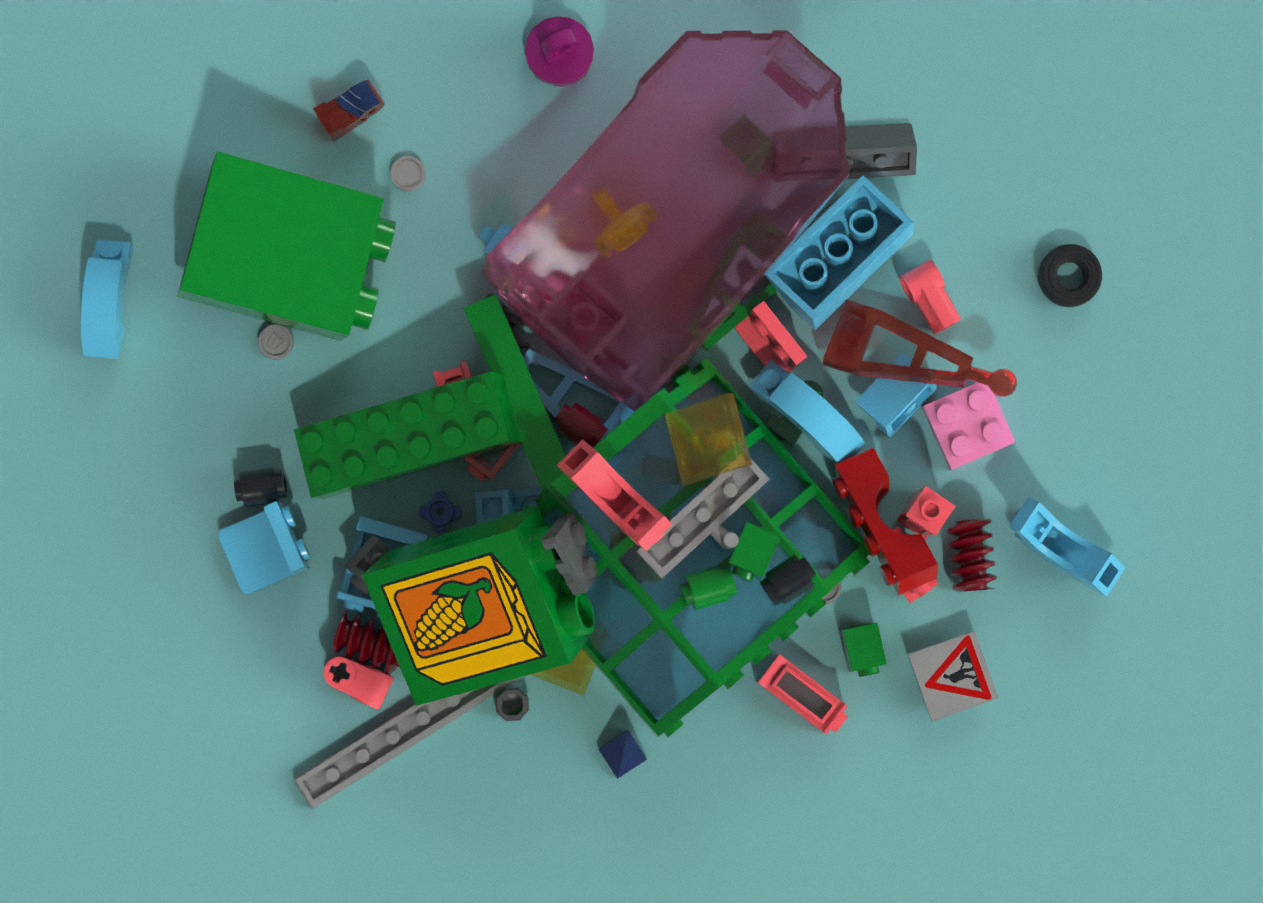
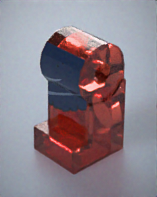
[313,80,385,142]

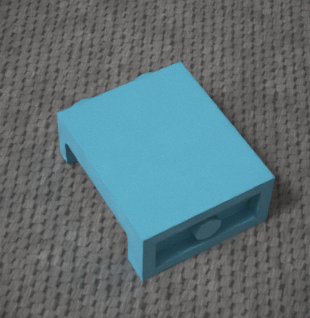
[336,516,431,617]

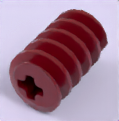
[947,518,997,592]
[333,609,400,675]

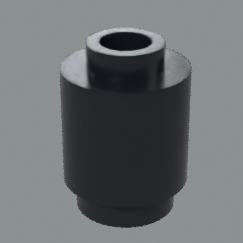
[234,468,287,507]
[759,555,816,606]

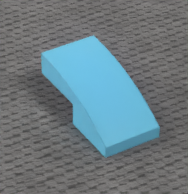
[475,488,553,524]

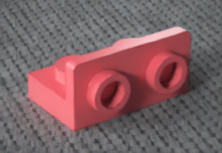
[735,301,807,373]

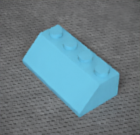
[763,176,913,330]

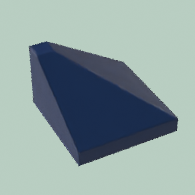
[598,730,647,779]

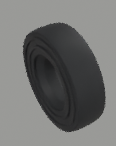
[1038,244,1102,307]

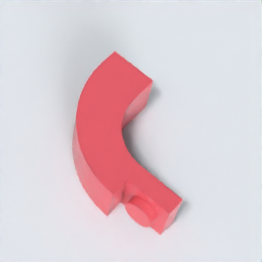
[556,439,672,551]

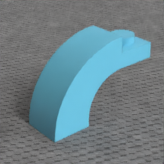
[81,240,133,359]

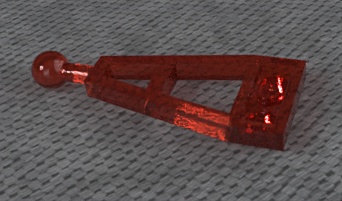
[823,300,1017,397]

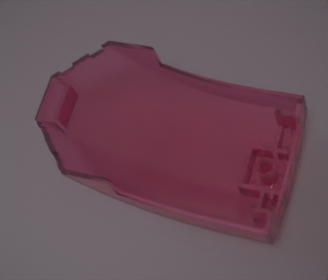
[481,30,850,411]

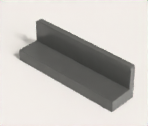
[774,123,917,183]

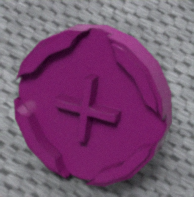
[525,16,594,87]

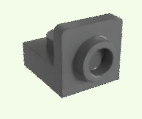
[345,535,390,595]

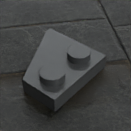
[541,512,597,595]

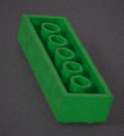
[294,371,521,498]

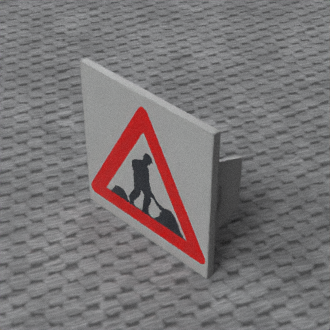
[908,631,998,721]

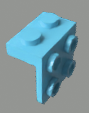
[218,501,310,594]

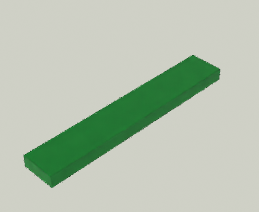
[463,294,579,493]

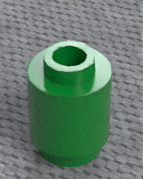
[680,565,737,611]

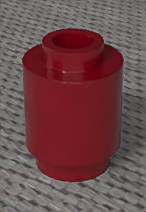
[554,402,608,448]

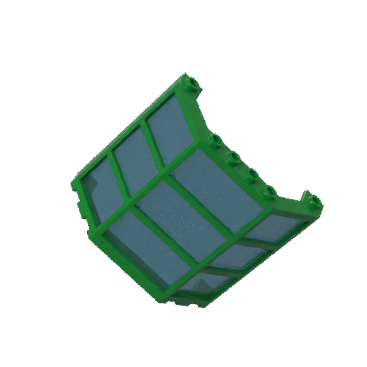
[523,358,870,737]

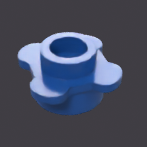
[419,491,461,533]

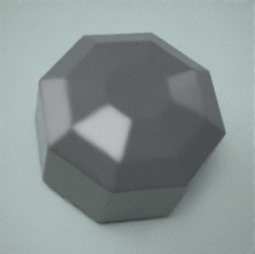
[495,688,529,721]

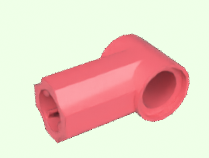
[899,260,961,335]

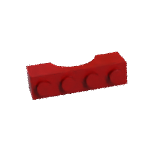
[832,448,938,596]

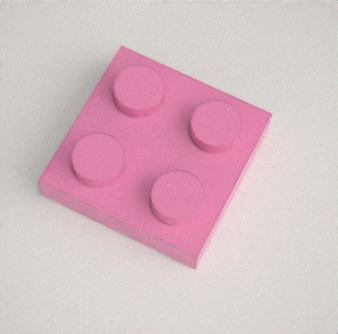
[921,378,1015,471]

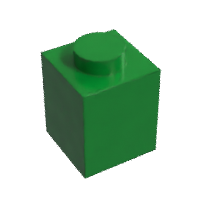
[726,522,781,582]
[840,622,887,677]

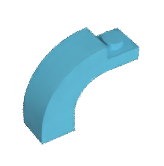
[748,360,866,464]
[1009,497,1126,597]

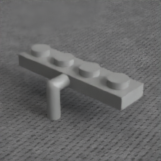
[636,452,770,579]

